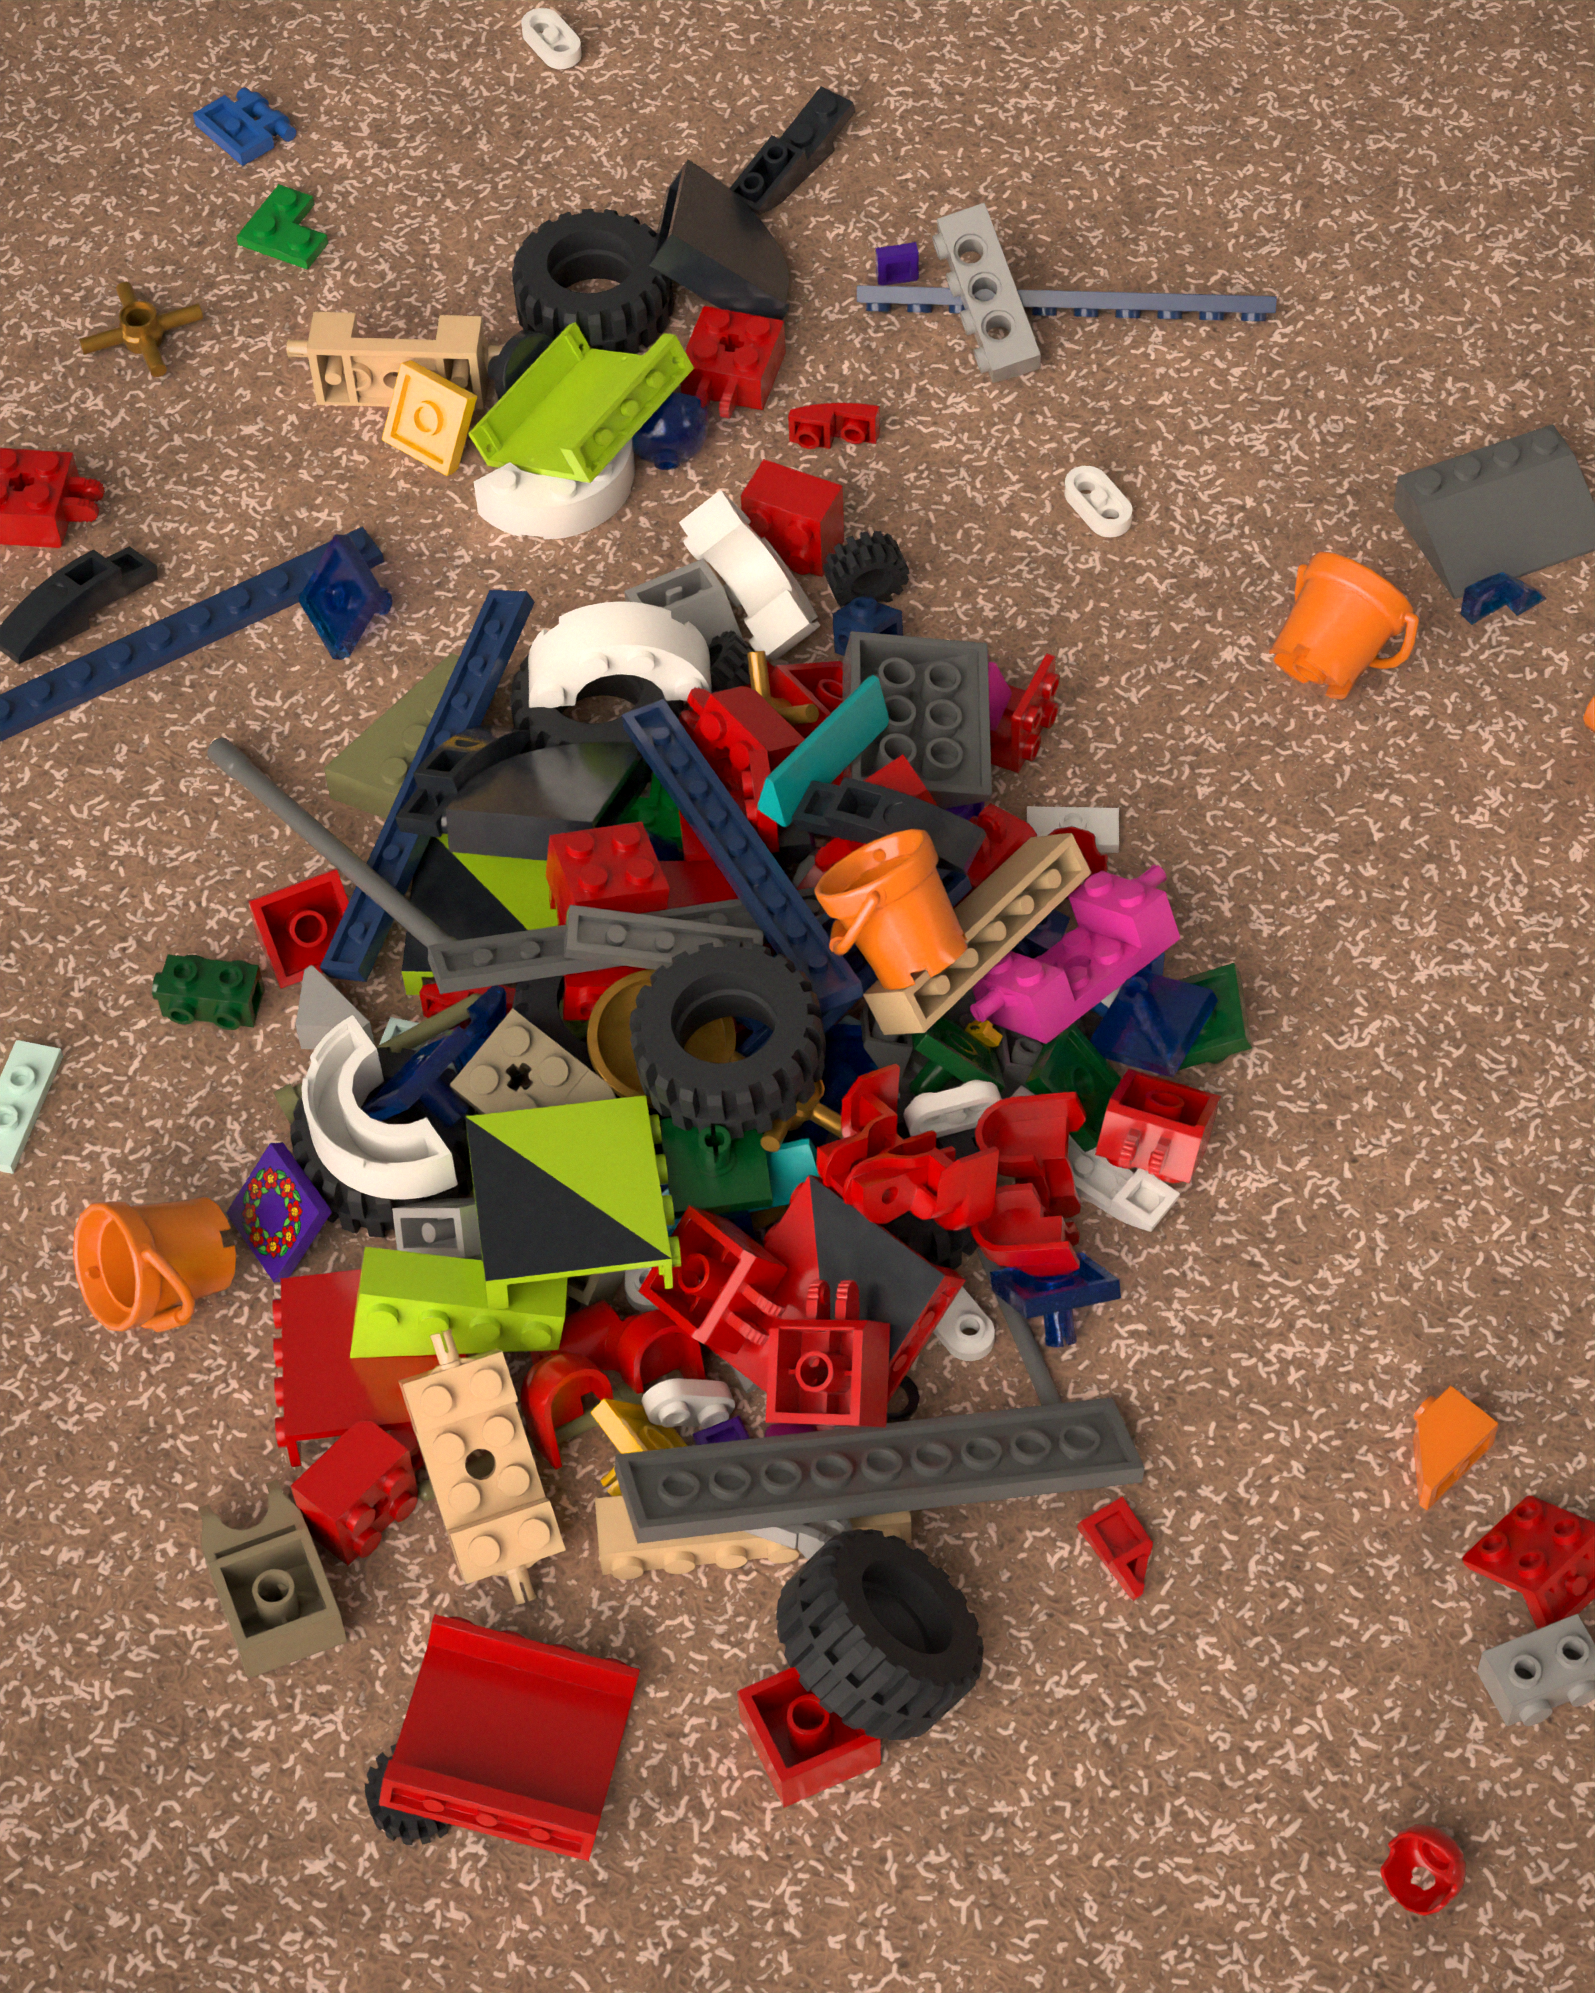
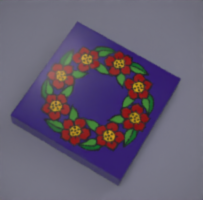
[226,1142,332,1282]

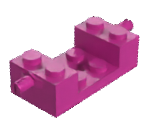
[970,864,1181,1044]

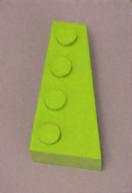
[350,1247,568,1358]

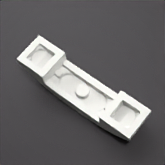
[1011,1085,1180,1232]

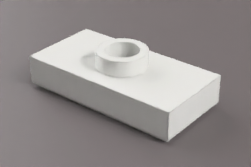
[1027,806,1119,853]

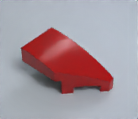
[1077,1496,1153,1601]

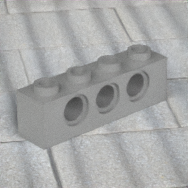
[932,202,1041,383]

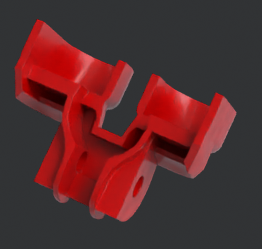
[816,1063,999,1231]
[970,1092,1086,1277]
[520,1300,706,1470]

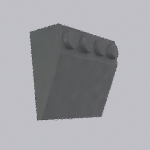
[1393,424,1595,600]
[843,631,992,809]

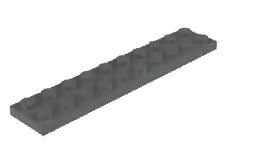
[614,1397,1145,1544]

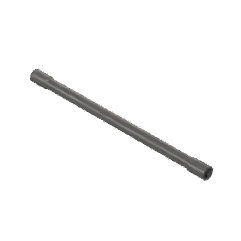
[207,738,459,948]

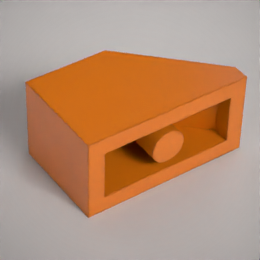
[1413,1385,1499,1510]

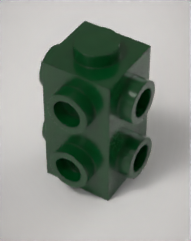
[152,954,265,1030]

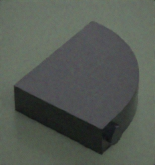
[650,159,790,320]
[441,742,647,861]

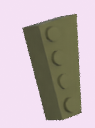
[324,653,495,819]

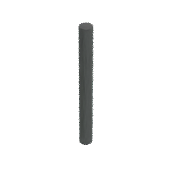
[977,1248,1062,1405]

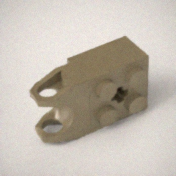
[450,1008,617,1114]
[198,1480,347,1679]

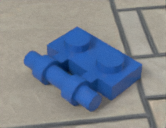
[193,87,296,166]

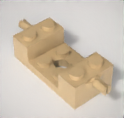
[287,312,503,409]
[398,1329,566,1605]

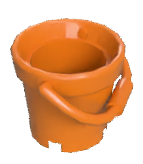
[1269,551,1419,700]
[814,829,968,990]
[73,1197,236,1332]

